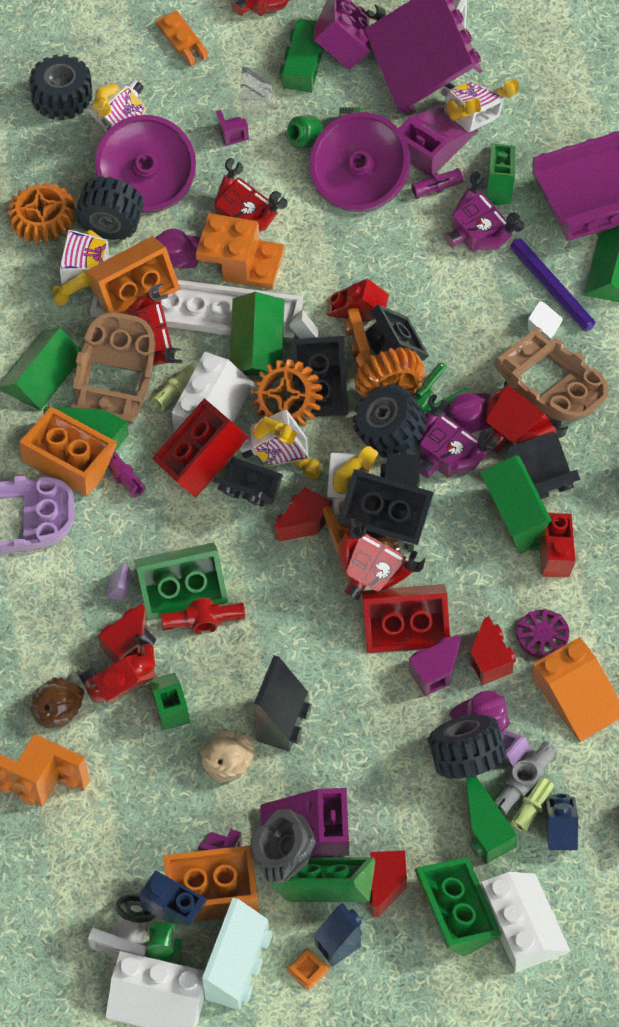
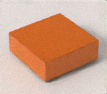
[287,948,329,991]

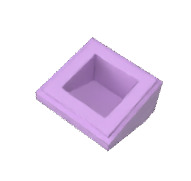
[105,564,131,600]
[501,730,531,768]

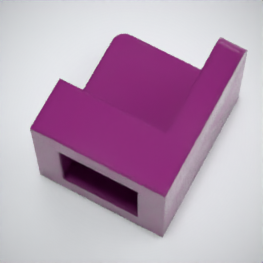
[216,109,249,146]
[198,829,243,851]

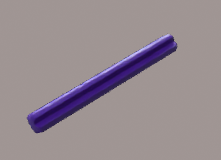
[510,238,595,331]

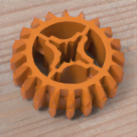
[8,181,76,245]
[354,347,425,398]
[251,359,323,427]

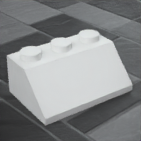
[172,352,254,430]
[481,872,570,973]
[106,951,205,1027]

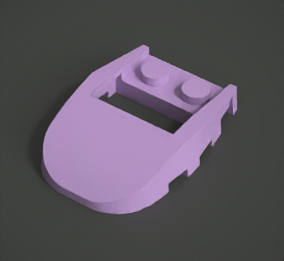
[0,476,74,553]

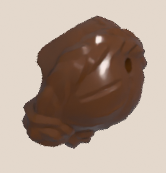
[30,677,85,728]

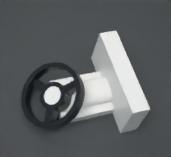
[88,894,156,958]

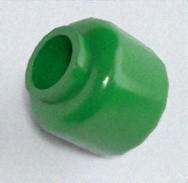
[286,115,323,148]

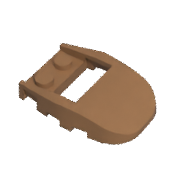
[71,312,155,424]
[495,327,609,421]

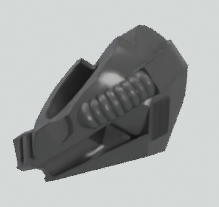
[251,809,317,884]

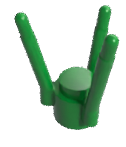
[413,362,469,413]

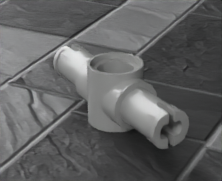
[494,741,558,816]

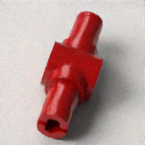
[161,598,246,634]

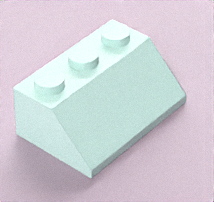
[202,898,272,1010]

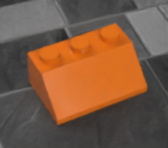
[85,236,180,314]
[19,407,117,497]
[163,845,259,924]

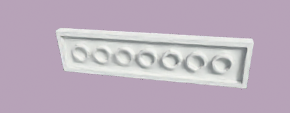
[90,280,303,344]

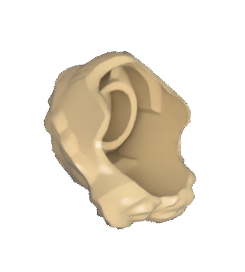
[200,729,254,783]

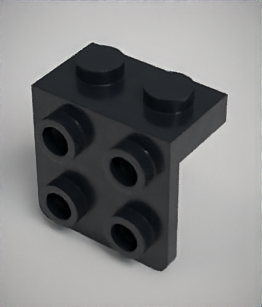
[507,432,581,499]
[212,457,283,507]

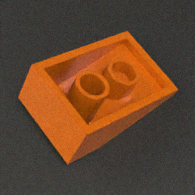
[532,637,619,742]

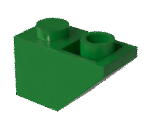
[148,673,190,730]

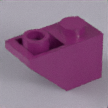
[409,634,461,696]

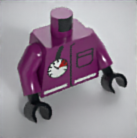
[445,172,524,252]
[417,394,498,478]

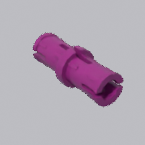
[411,168,464,199]
[108,450,146,498]

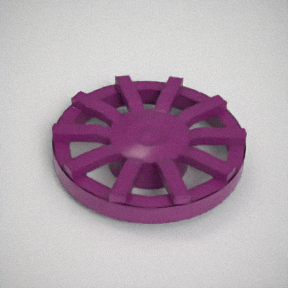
[517,608,570,658]

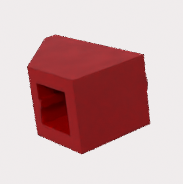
[327,278,389,322]
[274,487,332,542]
[540,513,576,577]
[98,603,147,663]
[470,616,516,686]
[366,850,407,917]

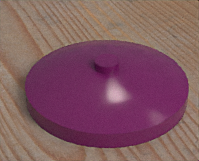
[310,112,411,212]
[95,115,196,213]

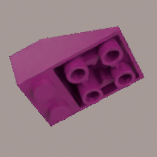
[314,0,370,70]
[398,105,478,176]
[260,788,350,857]

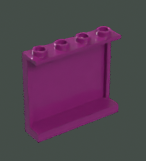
[365,0,483,116]
[532,131,619,242]

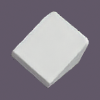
[528,301,563,339]
[289,309,318,339]

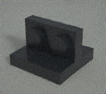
[365,304,429,361]

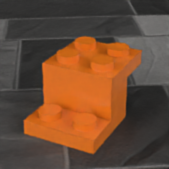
[196,213,285,289]
[0,734,90,807]

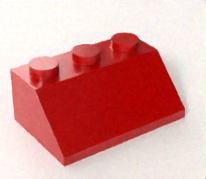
[152,398,249,498]
[362,584,450,653]

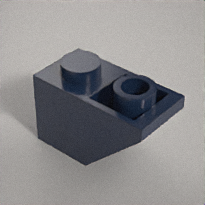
[546,793,578,850]
[139,870,207,925]
[314,902,362,967]

